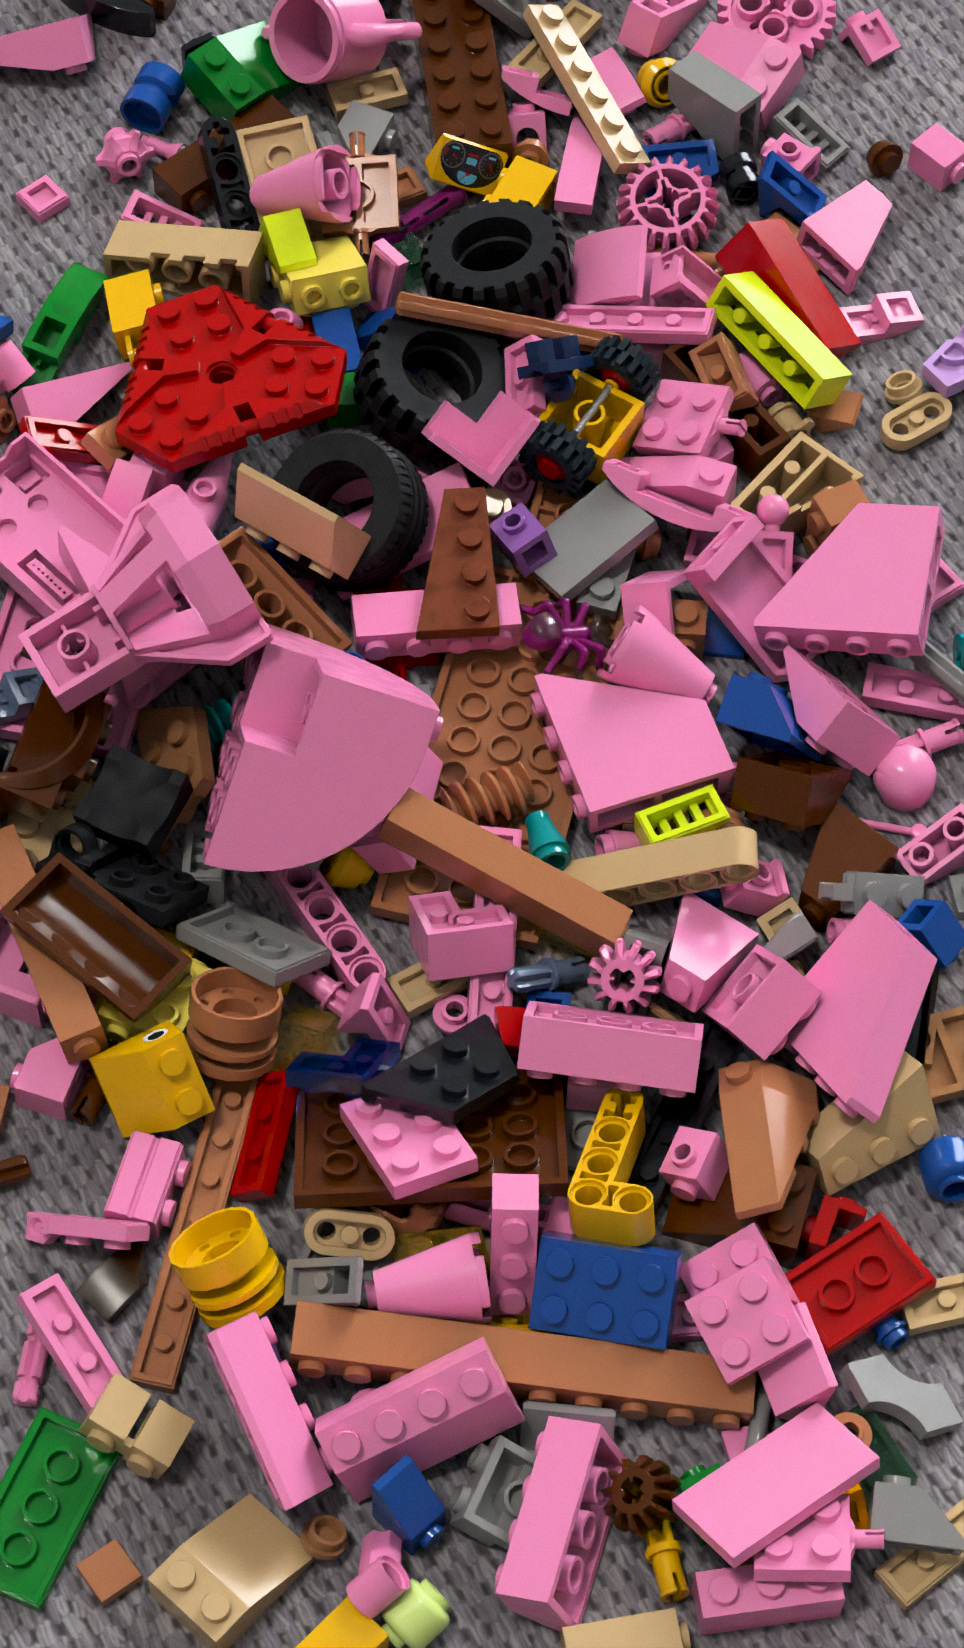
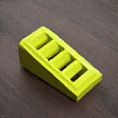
[634,784,730,845]

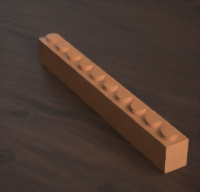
[288,1301,756,1431]

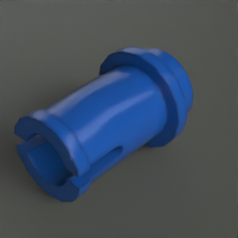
[871,1315,910,1352]

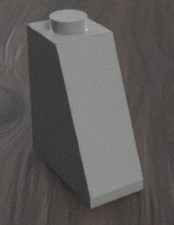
[668,51,762,160]

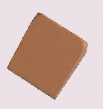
[808,390,864,433]

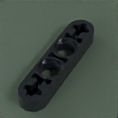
[198,116,260,231]

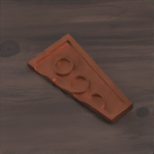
[416,487,500,640]

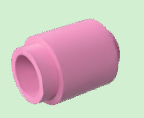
[739,350,784,407]

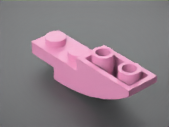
[897,803,964,886]

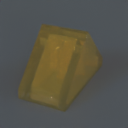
[272,1004,339,1074]

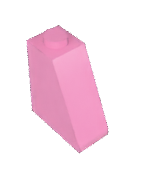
[796,180,893,295]
[659,893,759,1013]

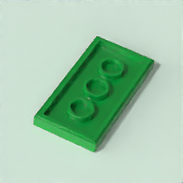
[0,1407,121,1613]

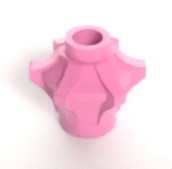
[95,127,155,183]

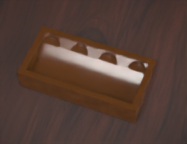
[0,852,192,1023]

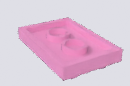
[339,1097,478,1200]

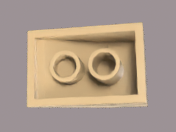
[147,1493,317,1648]

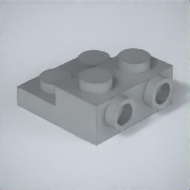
[448,1435,536,1550]

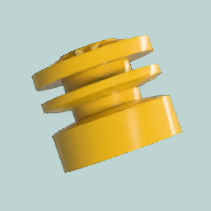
[168,1207,286,1329]

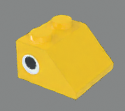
[88,1020,215,1138]

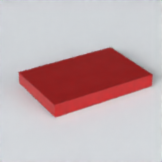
[785,1212,937,1358]

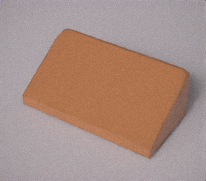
[688,332,760,413]

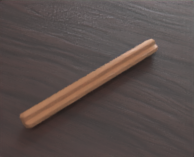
[395,292,624,352]

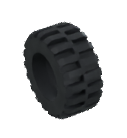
[420,198,574,341]
[353,313,506,463]

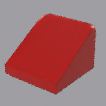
[494,1006,526,1057]

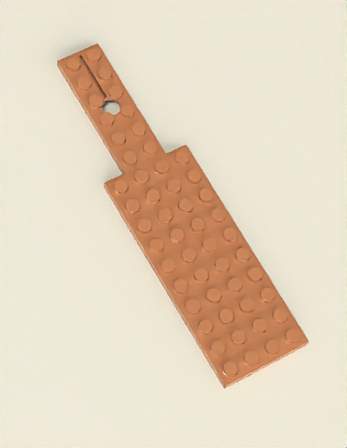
[370,446,633,952]

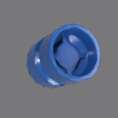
[120,61,186,134]

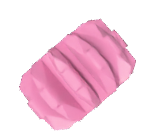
[587,938,663,1014]

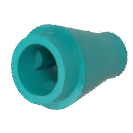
[525,810,571,871]

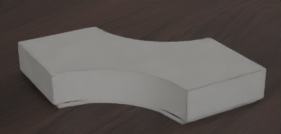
[841,1354,964,1440]

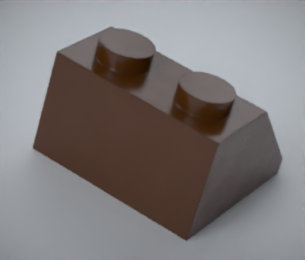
[730,751,852,832]

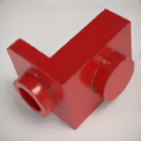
[800,1195,867,1259]

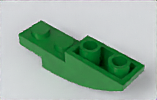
[10,263,110,393]

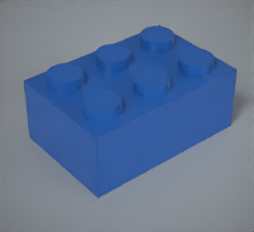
[528,1230,683,1350]

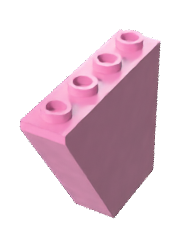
[753,503,945,658]
[529,674,735,834]
[784,899,937,1124]

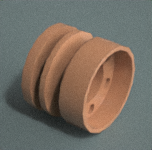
[186,967,284,1081]

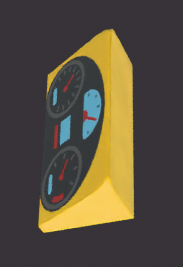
[424,133,508,196]

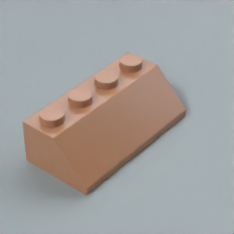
[218,526,353,667]

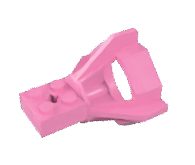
[17,484,274,713]

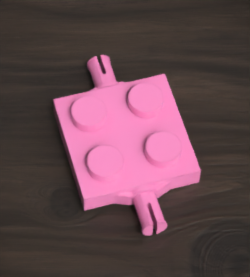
[632,379,747,457]
[752,1493,884,1582]

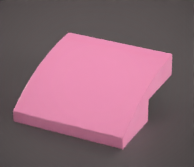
[569,225,648,306]

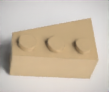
[730,431,864,534]
[798,1051,942,1196]

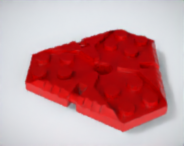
[115,285,348,473]

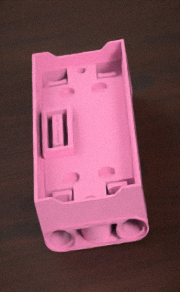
[0,432,197,711]

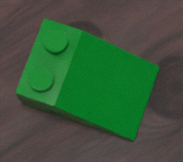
[181,20,303,121]

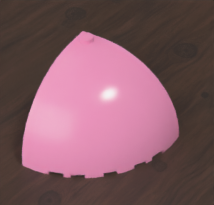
[203,623,443,872]

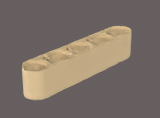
[562,826,759,907]

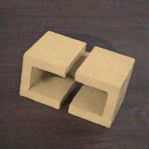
[78,1372,195,1480]

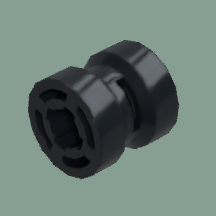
[719,152,759,206]

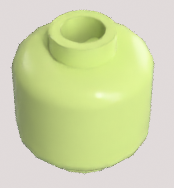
[380,1578,451,1648]

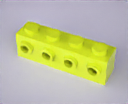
[706,271,853,409]

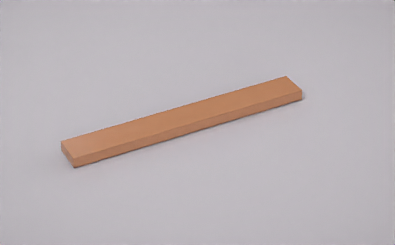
[129,1077,259,1394]

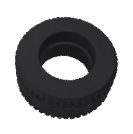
[271,429,429,592]

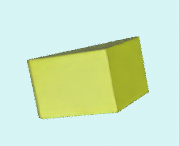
[258,208,317,274]

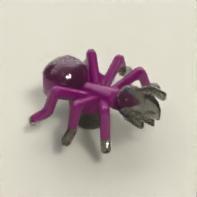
[520,598,615,680]

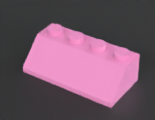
[517,1001,704,1098]
[202,1311,334,1511]
[315,1336,525,1503]
[495,1416,627,1632]

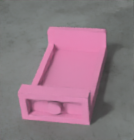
[683,514,820,683]

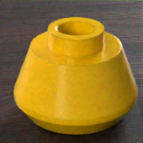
[637,57,677,108]
[322,845,375,889]

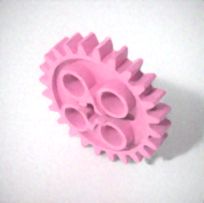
[717,0,836,59]

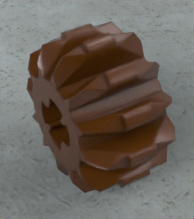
[601,1454,682,1538]

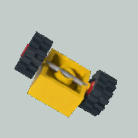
[518,335,660,496]

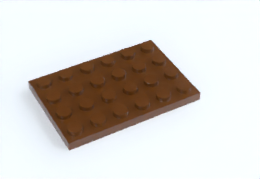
[293,1063,569,1209]

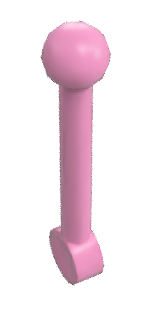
[859,818,927,839]

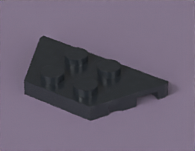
[361,1014,519,1125]

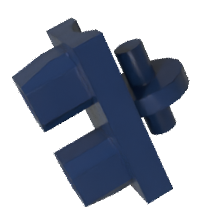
[517,334,595,403]

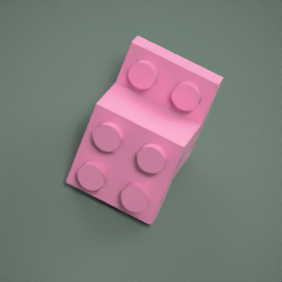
[680,1222,812,1385]

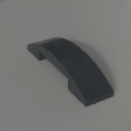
[61,0,156,38]

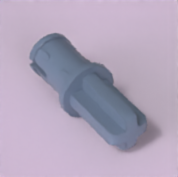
[506,956,589,993]

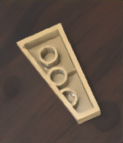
[103,220,266,305]

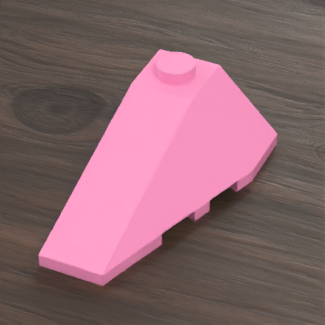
[0,13,96,75]

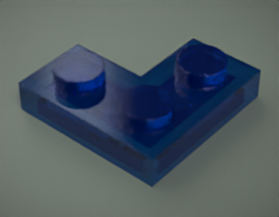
[285,1038,401,1098]

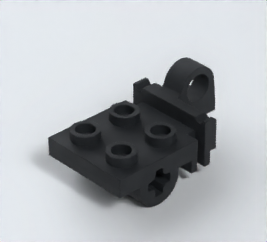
[35,822,210,928]

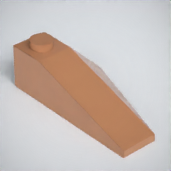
[718,1058,820,1220]

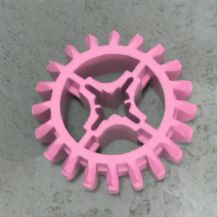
[616,155,719,254]

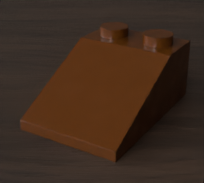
[662,1163,818,1269]

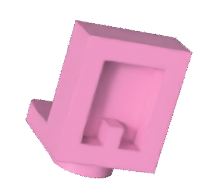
[838,8,901,67]

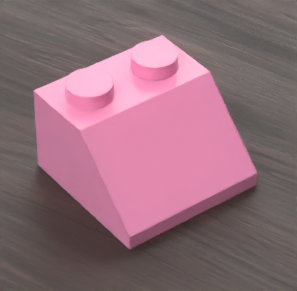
[701,944,822,1061]

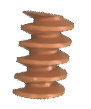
[439,761,535,826]

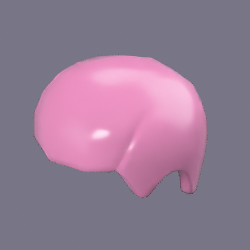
[873,743,937,812]

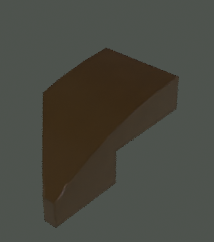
[76,1241,149,1324]

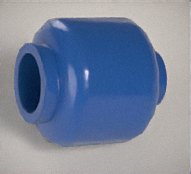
[917,1135,964,1202]

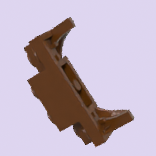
[0,646,113,822]

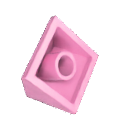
[758,1302,838,1421]

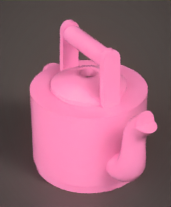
[262,0,423,85]

